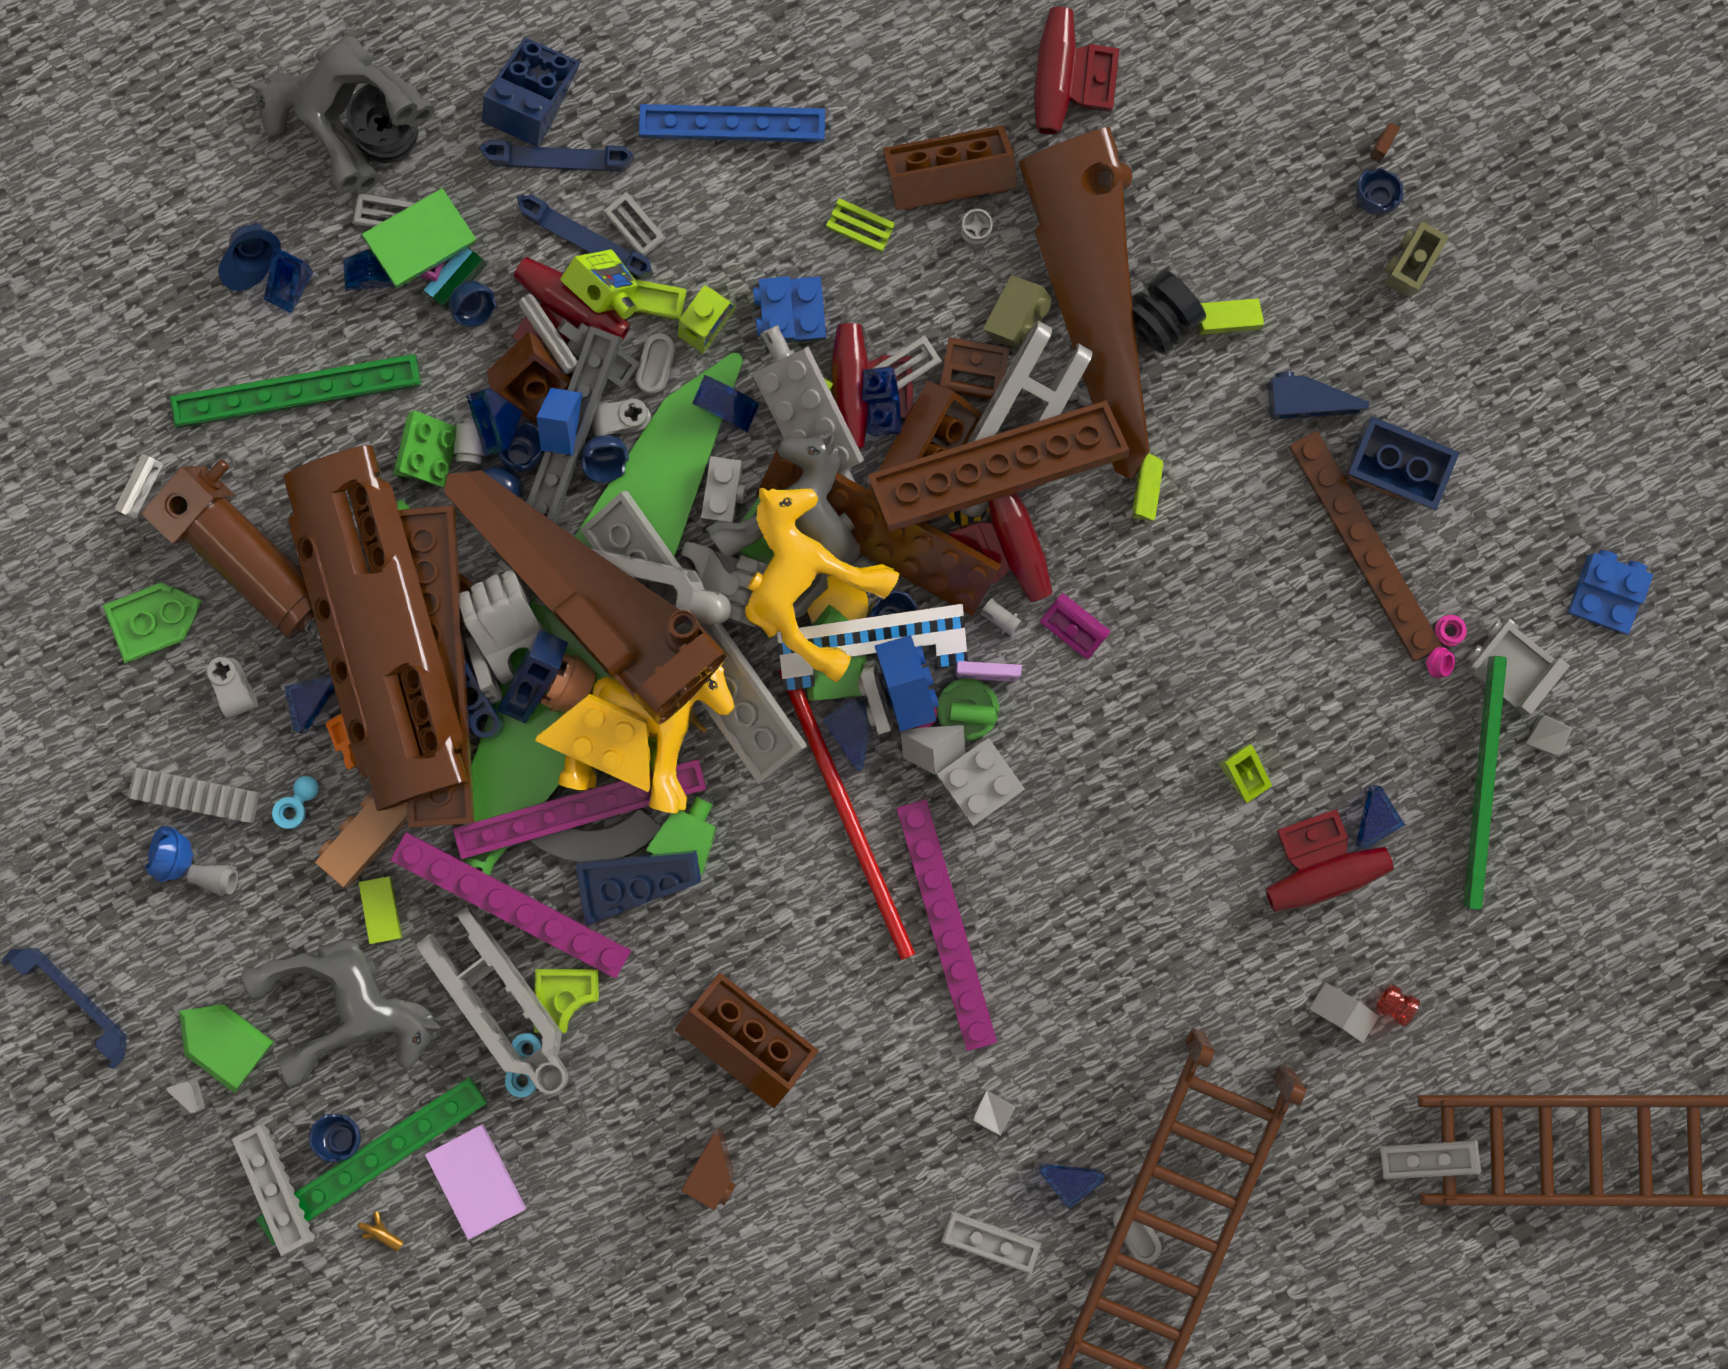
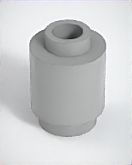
[454,418,488,466]

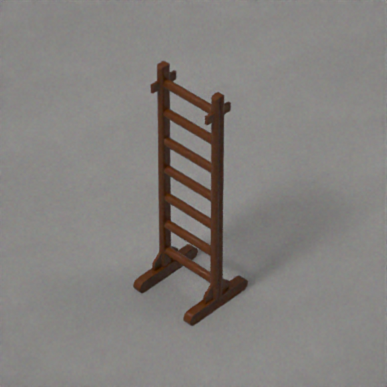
[1057,1028,1306,1369]
[1417,1095,1728,1207]

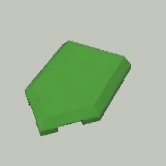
[103,583,202,664]
[807,604,867,701]
[179,1004,274,1093]

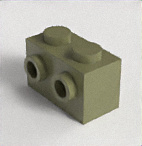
[1384,221,1449,298]
[983,275,1052,351]

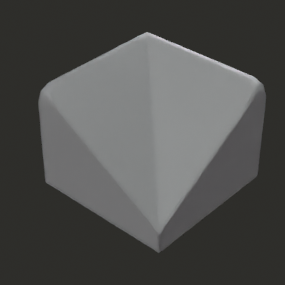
[1525,715,1573,757]
[166,1079,205,1115]
[972,1090,1015,1136]

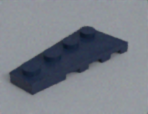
[575,850,701,926]

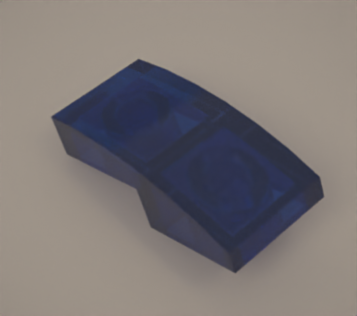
[862,366,901,436]
[692,375,759,432]

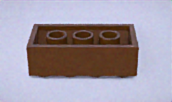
[883,125,1018,210]
[868,381,983,524]
[675,973,819,1109]

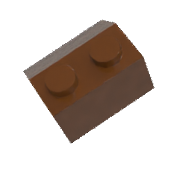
[486,331,573,425]
[681,1127,736,1211]

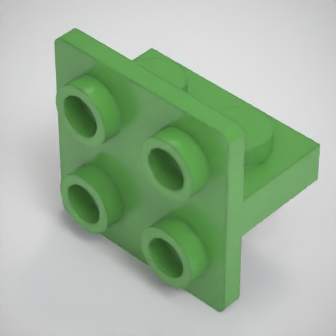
[393,411,456,487]

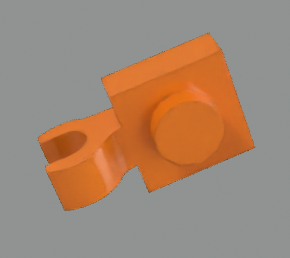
[325,713,357,770]

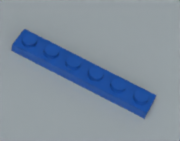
[639,104,825,142]

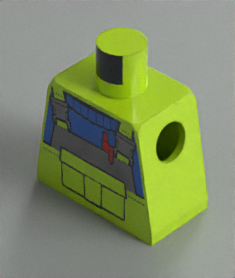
[560,249,637,319]
[678,285,737,354]

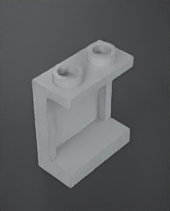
[1464,618,1570,716]

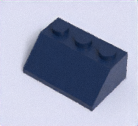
[1347,416,1460,511]

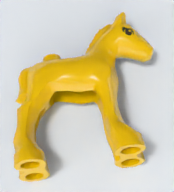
[745,488,899,683]
[557,661,735,813]

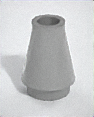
[187,865,238,896]

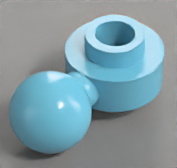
[272,776,319,829]

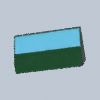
[423,248,487,311]

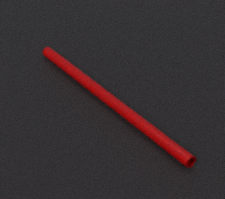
[778,670,915,960]

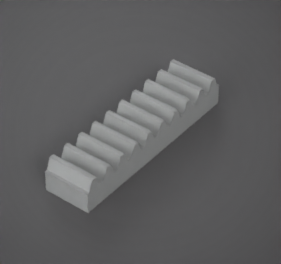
[127,767,260,823]
[232,1125,315,1256]

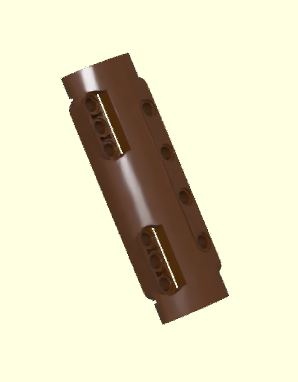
[283,445,468,811]

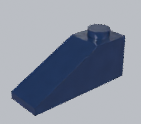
[1267,371,1369,420]
[497,629,568,724]

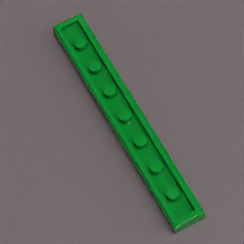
[170,354,422,428]
[1463,656,1507,910]
[256,1076,488,1245]

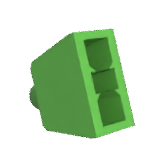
[647,797,717,876]

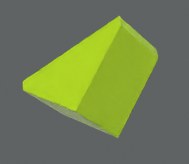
[1219,744,1272,803]

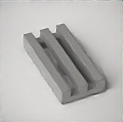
[603,191,667,257]
[352,194,415,228]
[872,335,942,396]
[465,637,502,704]

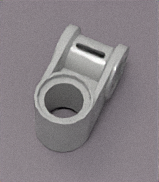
[591,399,651,437]
[207,657,258,719]

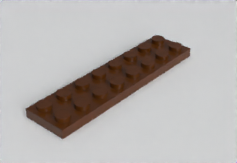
[867,400,1130,533]
[756,447,1001,616]

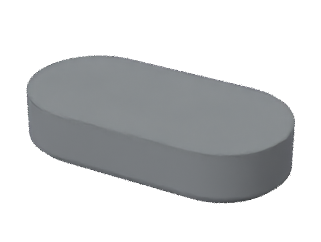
[636,333,676,395]
[1113,1203,1162,1264]

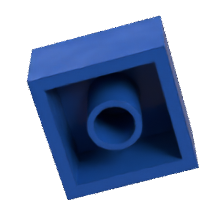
[875,635,939,732]

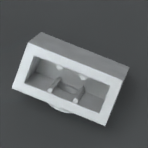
[701,456,745,524]

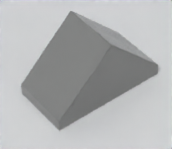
[901,725,965,775]
[1308,982,1379,1043]

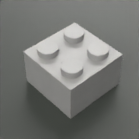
[936,738,1025,826]

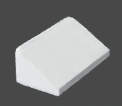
[115,454,163,519]

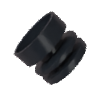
[346,84,419,163]
[1132,270,1206,355]

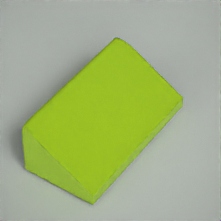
[1199,298,1264,335]
[1131,453,1163,521]

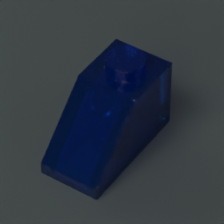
[822,698,871,772]

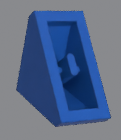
[537,388,582,455]

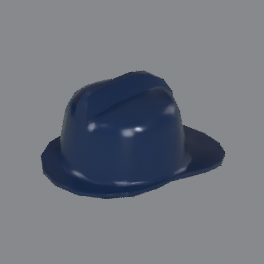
[218,222,281,291]

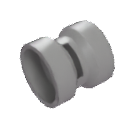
[961,209,993,247]

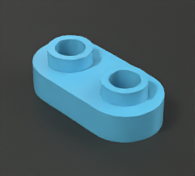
[505,1033,543,1097]

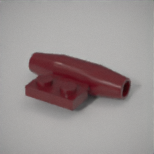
[1034,7,1120,135]
[513,257,631,357]
[831,323,913,450]
[949,492,1053,602]
[1265,809,1394,912]

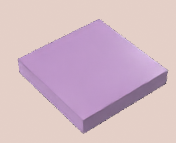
[955,661,1022,682]

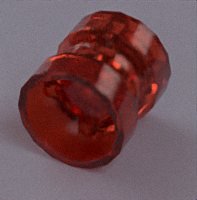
[1376,984,1420,1027]

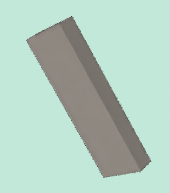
[1380,1140,1481,1179]
[941,1211,1042,1274]

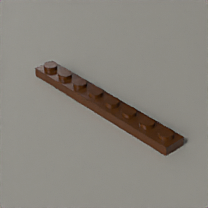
[1288,430,1442,662]

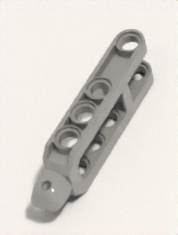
[960,321,1093,517]
[535,549,731,633]
[417,905,568,1094]

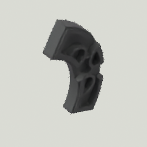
[530,809,662,862]

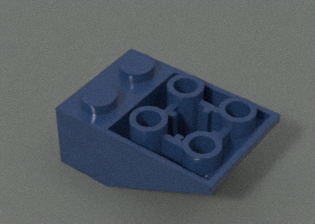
[482,37,580,147]

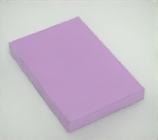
[425,1124,526,1240]

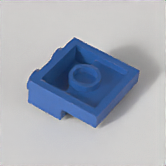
[753,276,826,345]
[1567,550,1654,635]

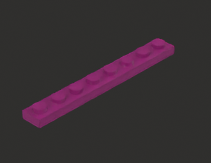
[453,759,707,859]
[896,799,997,1051]
[390,832,631,979]

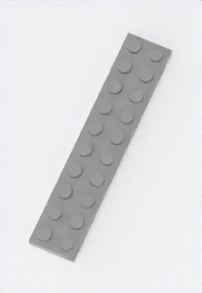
[580,491,808,784]

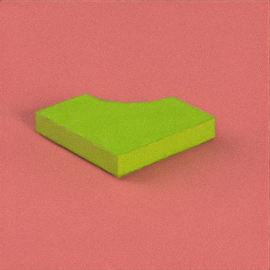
[534,969,599,1033]

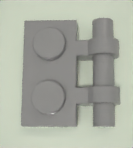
[858,660,893,734]

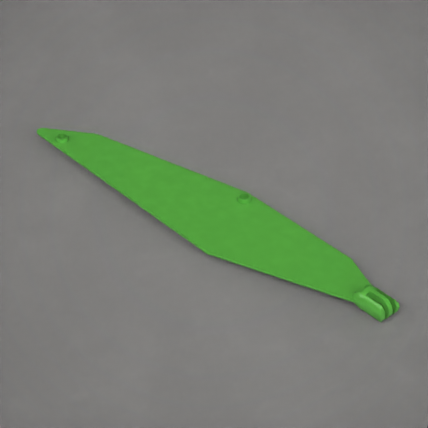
[462,353,743,875]

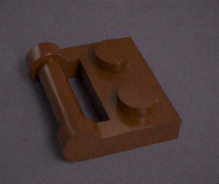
[940,337,1010,400]

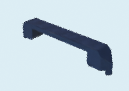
[478,140,635,172]
[517,194,653,280]
[2,948,127,1069]

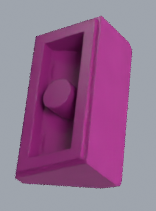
[1039,593,1111,660]

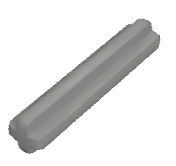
[519,294,578,374]

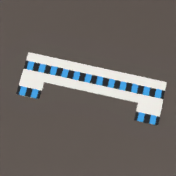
[777,604,968,691]

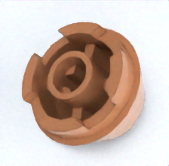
[539,652,596,713]

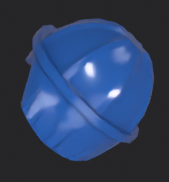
[145,826,194,882]

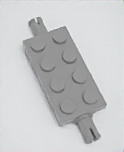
[752,325,864,482]

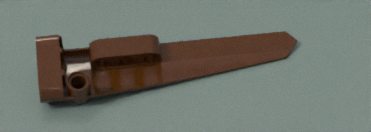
[1018,127,1150,480]
[444,470,727,725]

